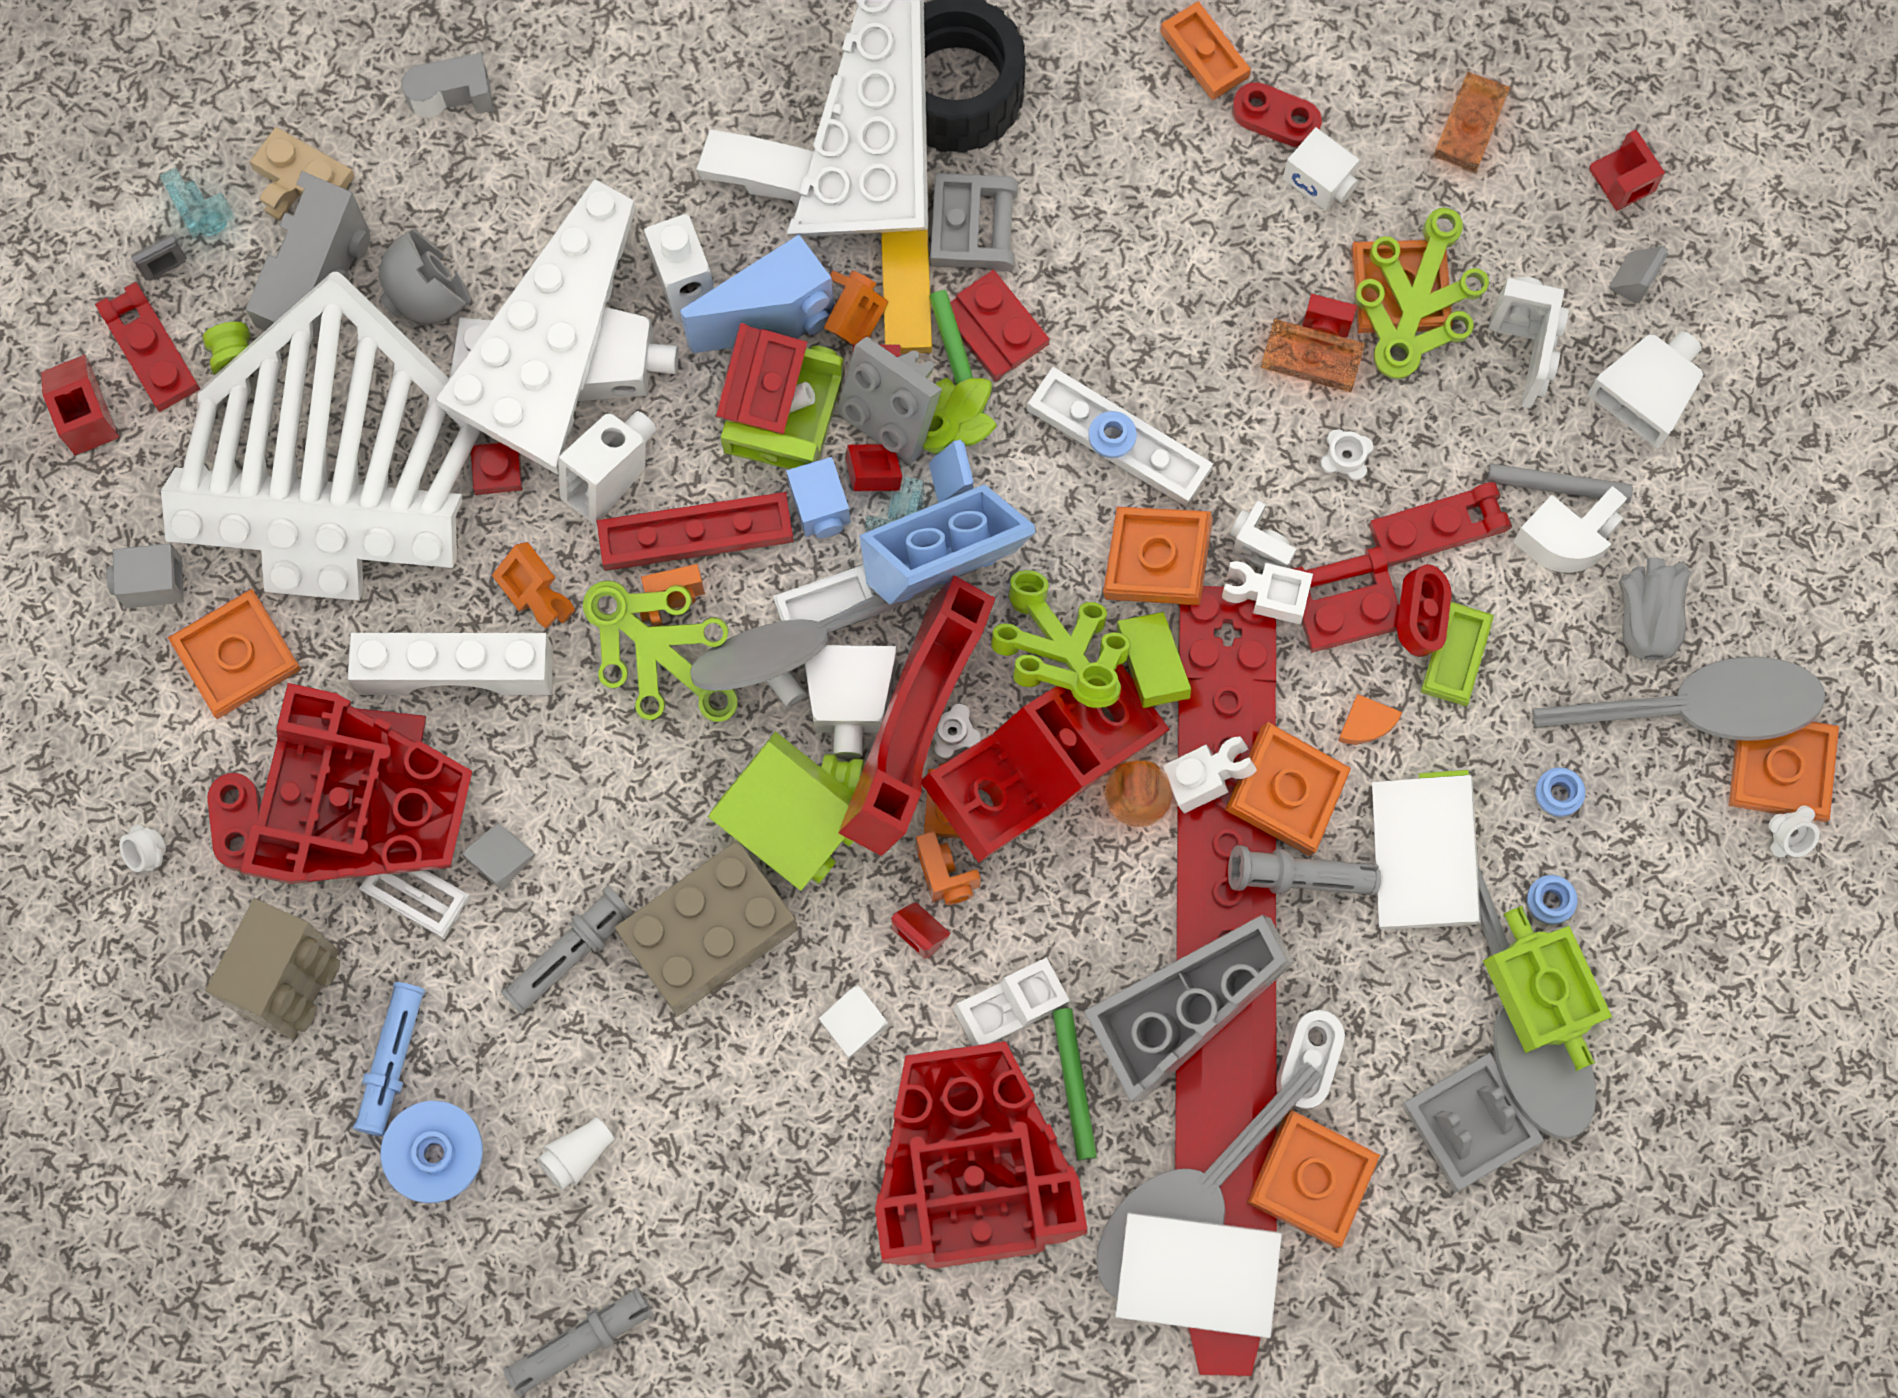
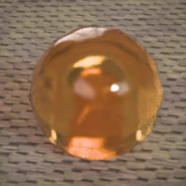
[1104,761,1173,828]

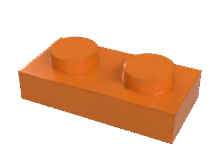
[1160,1,1251,100]

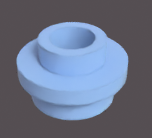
[1088,411,1137,458]
[1535,767,1585,817]
[1527,875,1577,925]

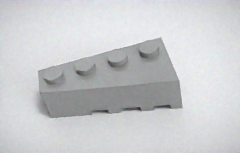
[1084,915,1294,1102]

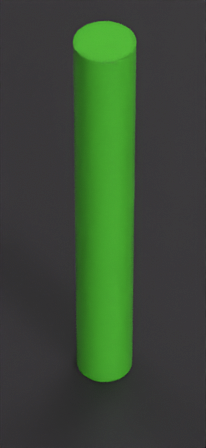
[929,290,985,414]
[1053,1008,1097,1161]

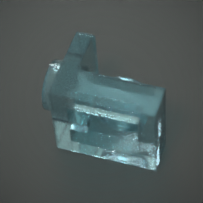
[159,167,235,239]
[865,477,925,532]

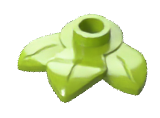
[922,378,997,455]

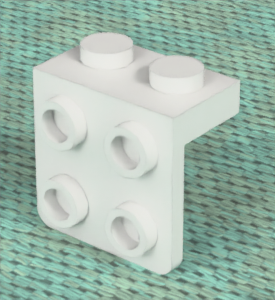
[1488,277,1569,409]

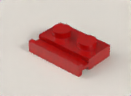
[950,269,1050,382]
[715,323,808,434]

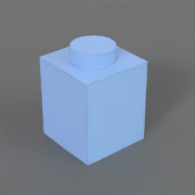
[786,457,851,538]

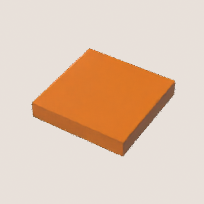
[1351,240,1453,333]
[1103,507,1213,605]
[168,589,302,719]
[1728,721,1839,822]
[1225,722,1351,856]
[1247,1110,1380,1248]

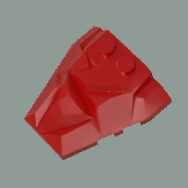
[240,683,472,884]
[875,1041,1088,1268]

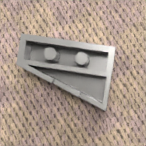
[246,171,370,342]

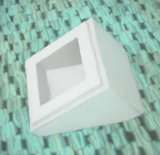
[819,984,889,1058]

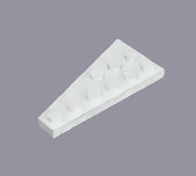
[787,0,928,237]
[436,179,636,475]

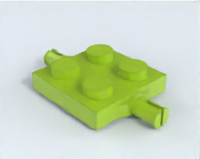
[1483,906,1612,1071]

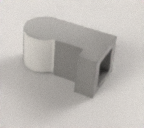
[401,52,494,118]

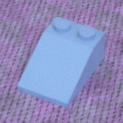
[680,235,834,353]

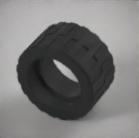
[924,0,1026,153]

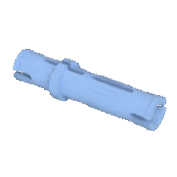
[353,982,425,1137]

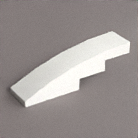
[696,129,814,208]

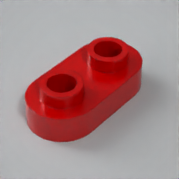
[1232,82,1322,147]
[1397,564,1452,657]
[207,773,261,871]

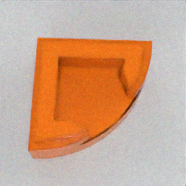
[1338,694,1403,745]

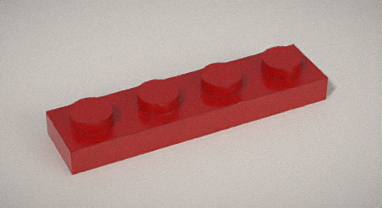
[596,492,794,571]

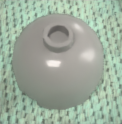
[379,229,471,325]

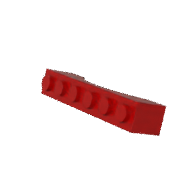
[838,575,996,856]

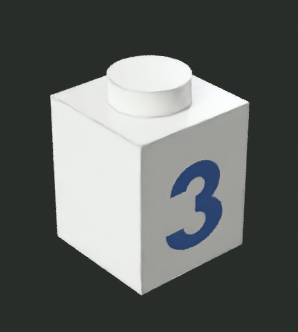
[1283,127,1360,211]

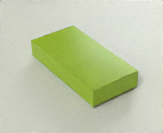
[1420,602,1494,707]
[1116,612,1191,708]

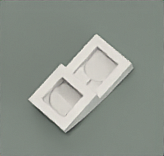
[953,957,1070,1046]

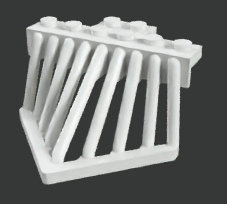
[161,272,481,601]

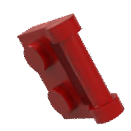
[1292,546,1399,653]

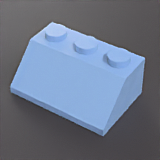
[859,484,1035,605]

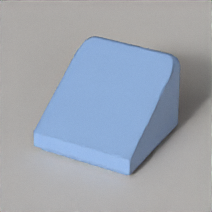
[929,440,973,503]

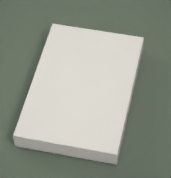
[1372,775,1481,930]
[1116,1212,1282,1338]

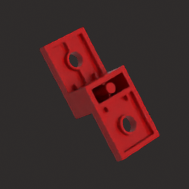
[921,661,1170,863]

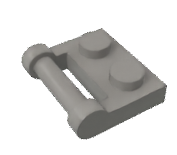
[930,173,1018,272]

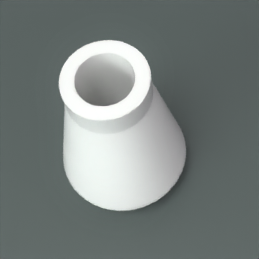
[537,1117,615,1190]

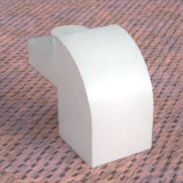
[1513,486,1627,573]

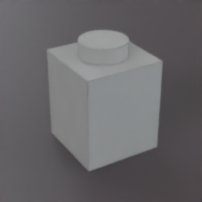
[106,543,184,609]

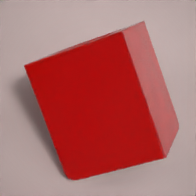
[1589,129,1665,212]

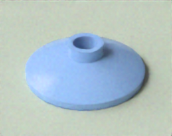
[380,1101,483,1203]

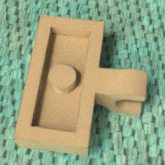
[249,127,355,221]

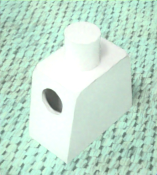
[644,214,714,324]
[578,307,679,401]
[1587,331,1704,450]
[558,411,656,526]
[805,645,897,759]

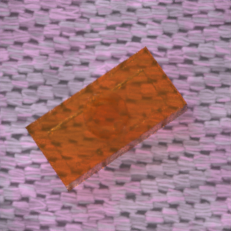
[1433,71,1511,173]
[1260,319,1365,392]

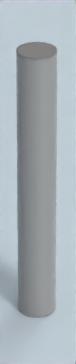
[1487,463,1633,503]

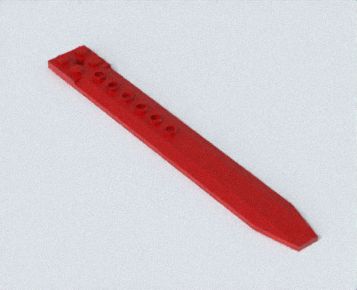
[1175,586,1277,1376]

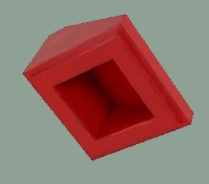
[891,902,951,959]

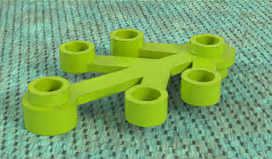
[1354,207,1489,379]
[991,570,1130,708]
[583,580,738,722]

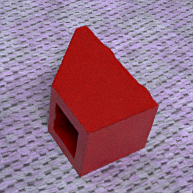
[41,354,120,456]

